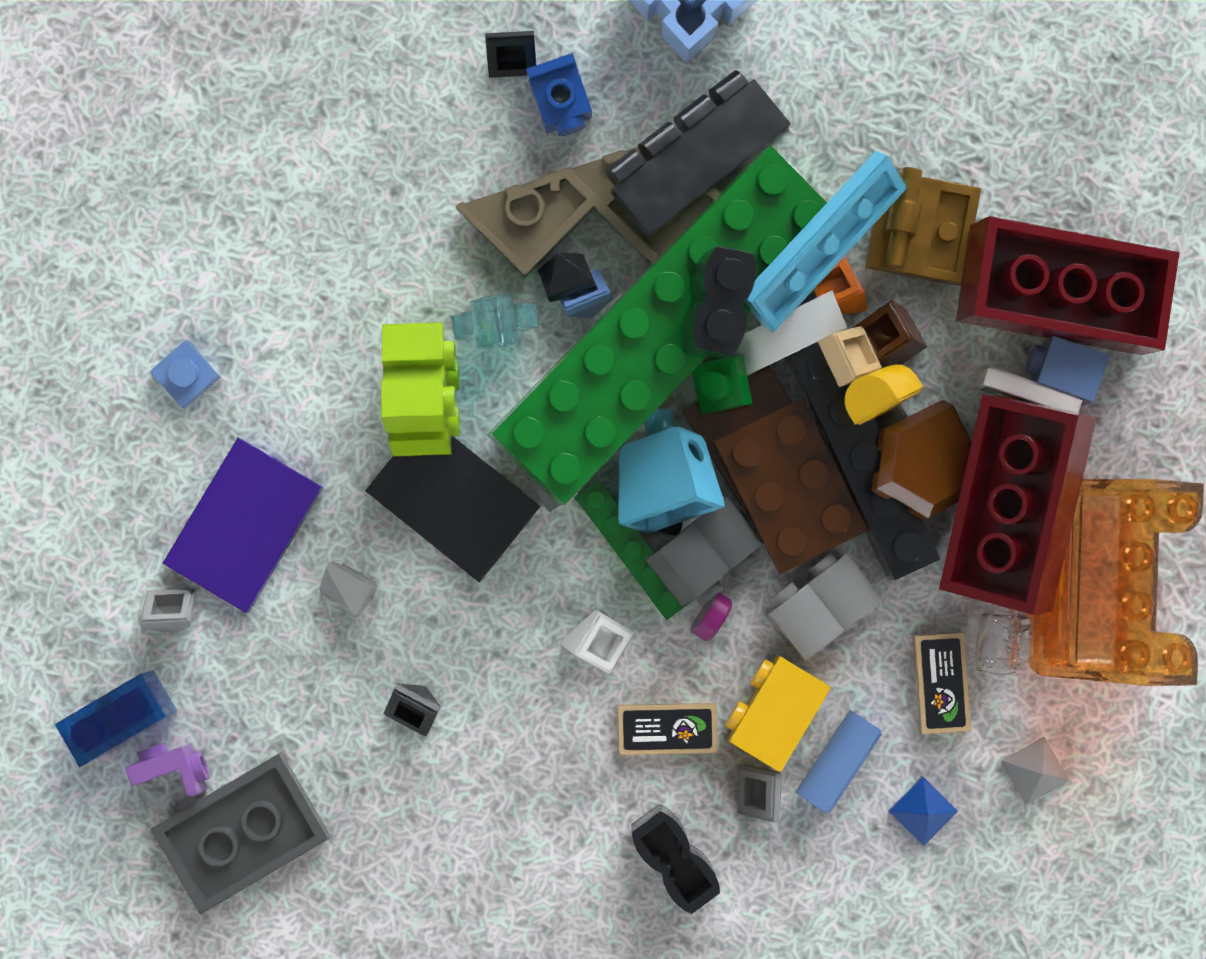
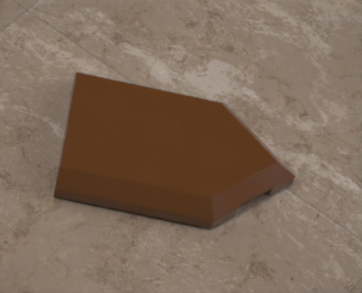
[871,400,972,520]

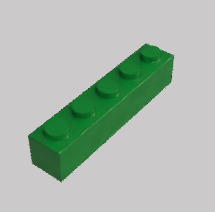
[574,479,691,621]

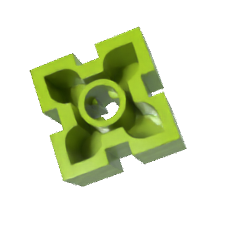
[381,322,460,456]

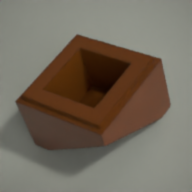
[852,300,927,369]

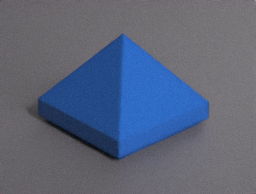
[888,776,958,846]

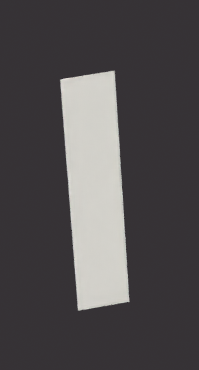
[679,290,847,405]

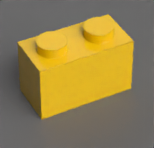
[724,654,832,773]

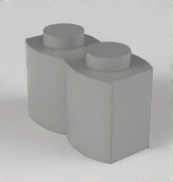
[766,552,883,661]

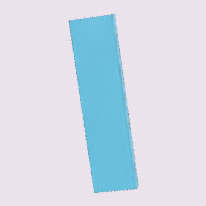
[745,151,907,333]

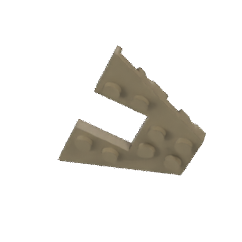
[456,147,720,409]

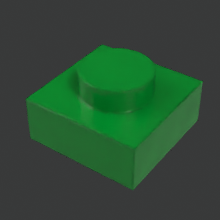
[692,356,753,415]

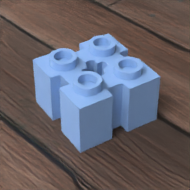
[629,0,757,64]

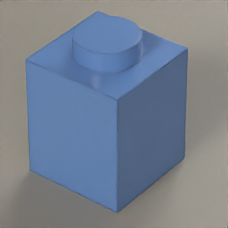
[1025,336,1110,406]

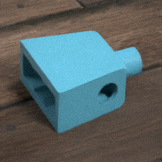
[618,408,725,534]

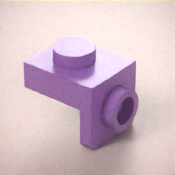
[125,742,210,797]

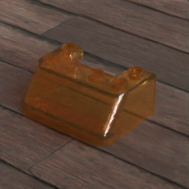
[1026,479,1204,686]

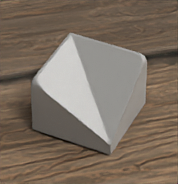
[319,560,378,618]

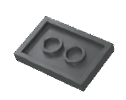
[151,752,331,915]

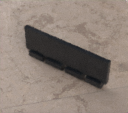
[605,70,791,238]

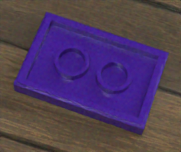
[162,437,324,613]

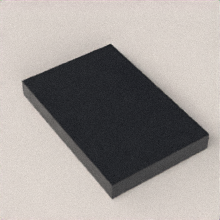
[365,437,541,583]

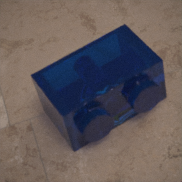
[55,670,178,768]

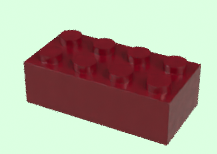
[955,216,1180,355]
[939,394,1097,615]

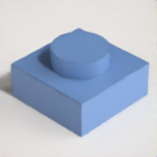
[150,339,221,409]

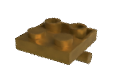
[865,167,981,286]

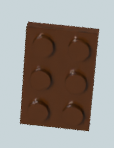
[713,398,869,574]

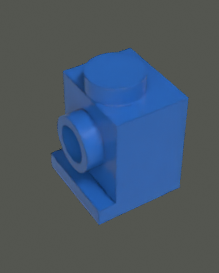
[526,53,592,136]

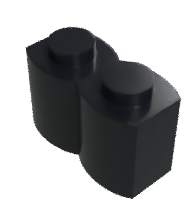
[682,246,756,359]
[631,804,720,914]

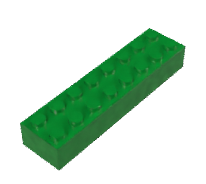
[487,146,827,505]

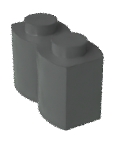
[646,496,763,607]

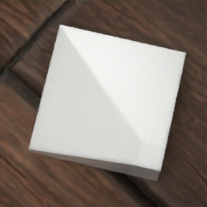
[560,610,635,674]

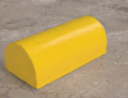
[845,365,923,425]

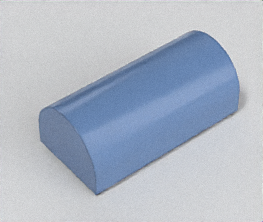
[796,710,882,814]

